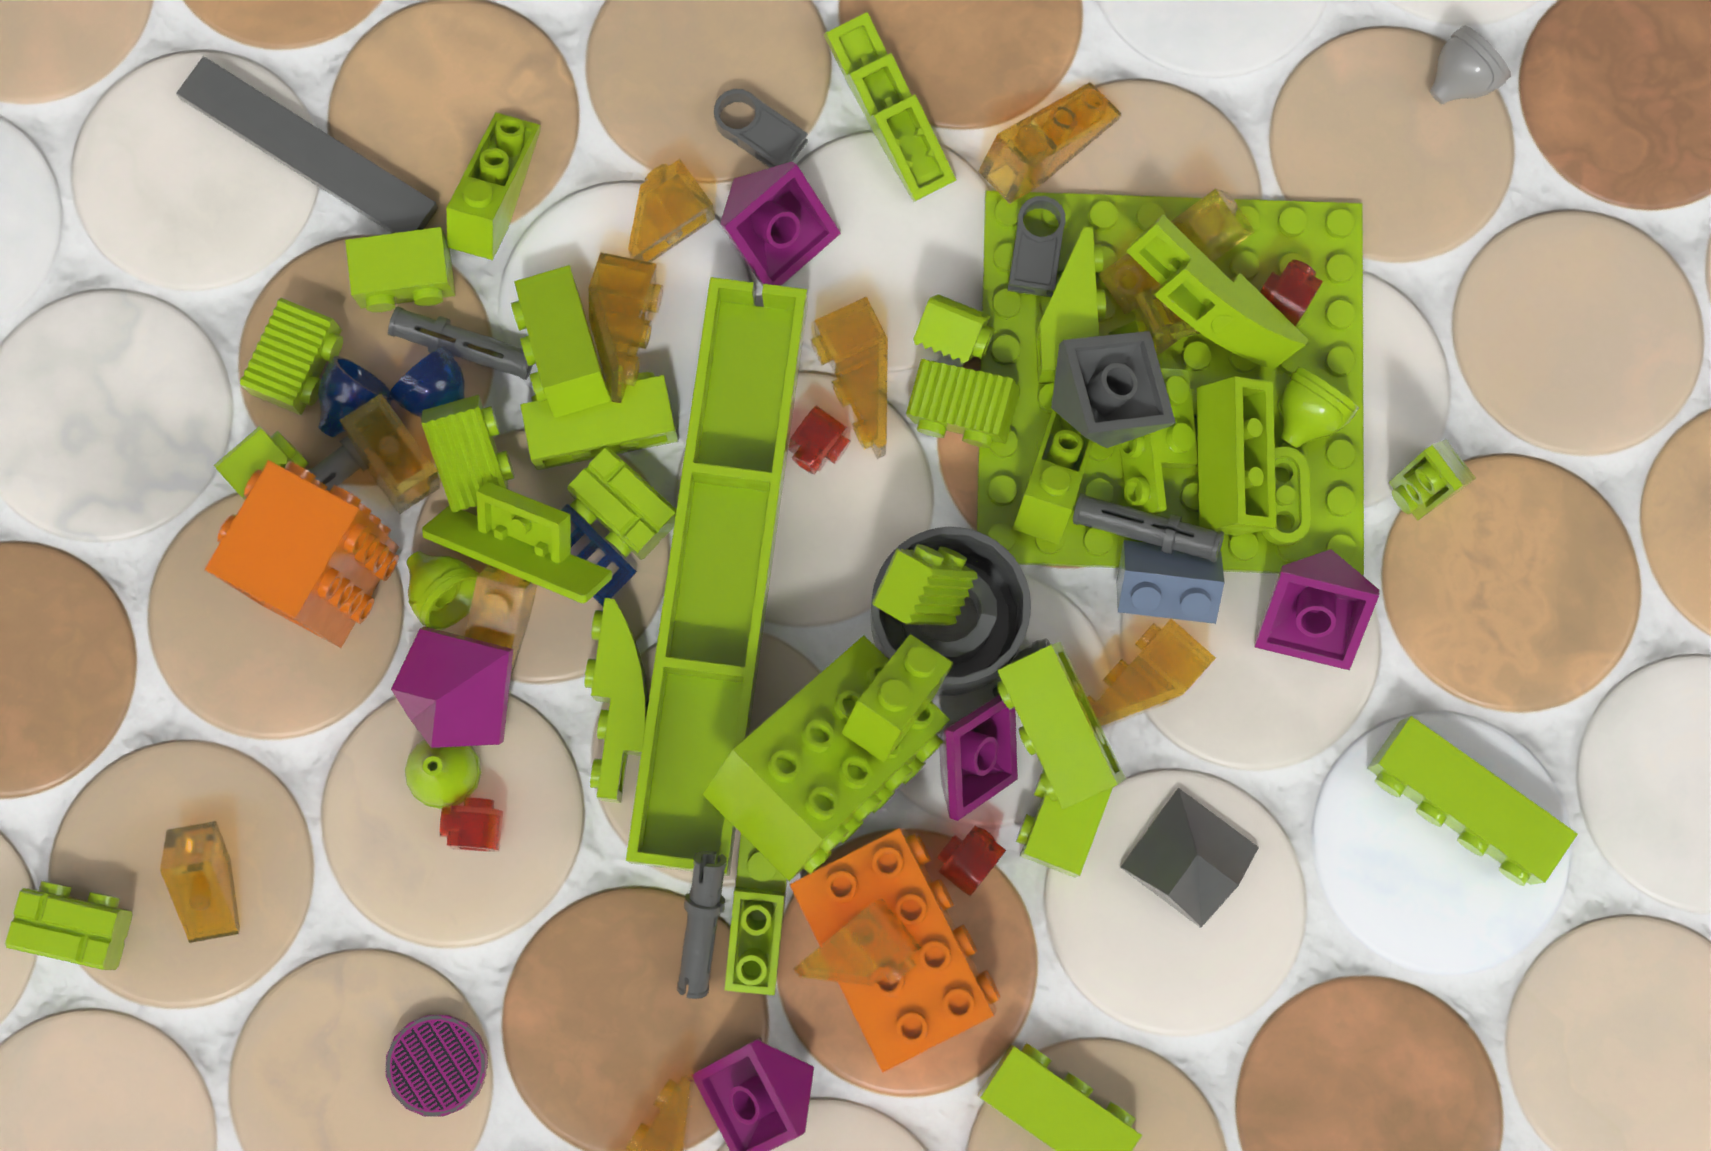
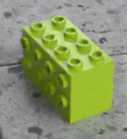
[703,635,950,882]

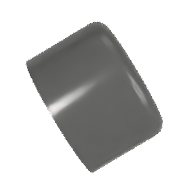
[870,527,1031,695]

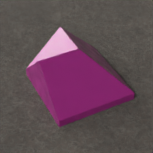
[720,162,841,286]
[1254,549,1379,671]
[391,626,514,748]
[939,694,1018,821]
[691,1037,814,1151]

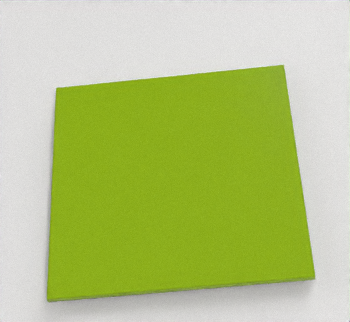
[976,191,1364,575]

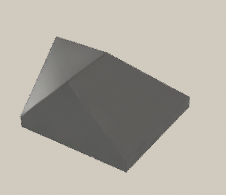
[1051,331,1176,448]
[1120,788,1259,928]

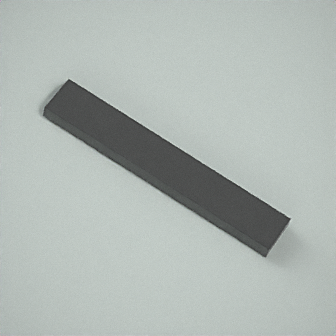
[176,56,438,233]

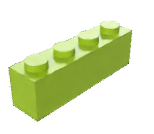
[1367,716,1578,886]

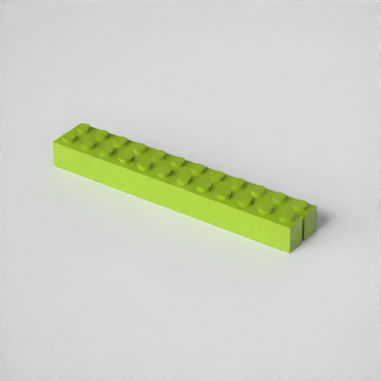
[626,277,808,876]

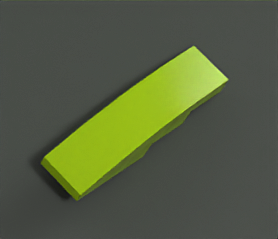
[824,12,957,202]

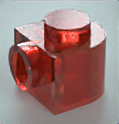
[1260,259,1323,327]
[789,405,851,475]
[440,798,503,852]
[937,826,1006,897]

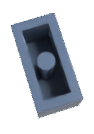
[1116,540,1225,624]

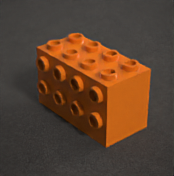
[204,460,399,648]
[789,828,1001,1073]

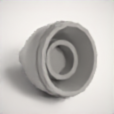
[1430,25,1511,104]

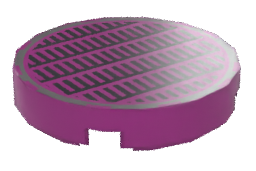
[385,1015,488,1117]

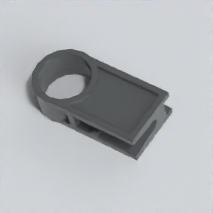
[714,89,808,168]
[1007,196,1066,297]

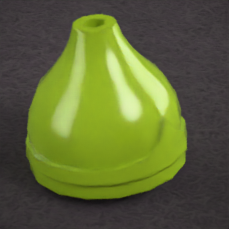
[1280,366,1359,449]
[406,551,485,630]
[405,739,481,809]

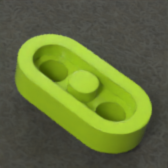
[1261,447,1311,546]

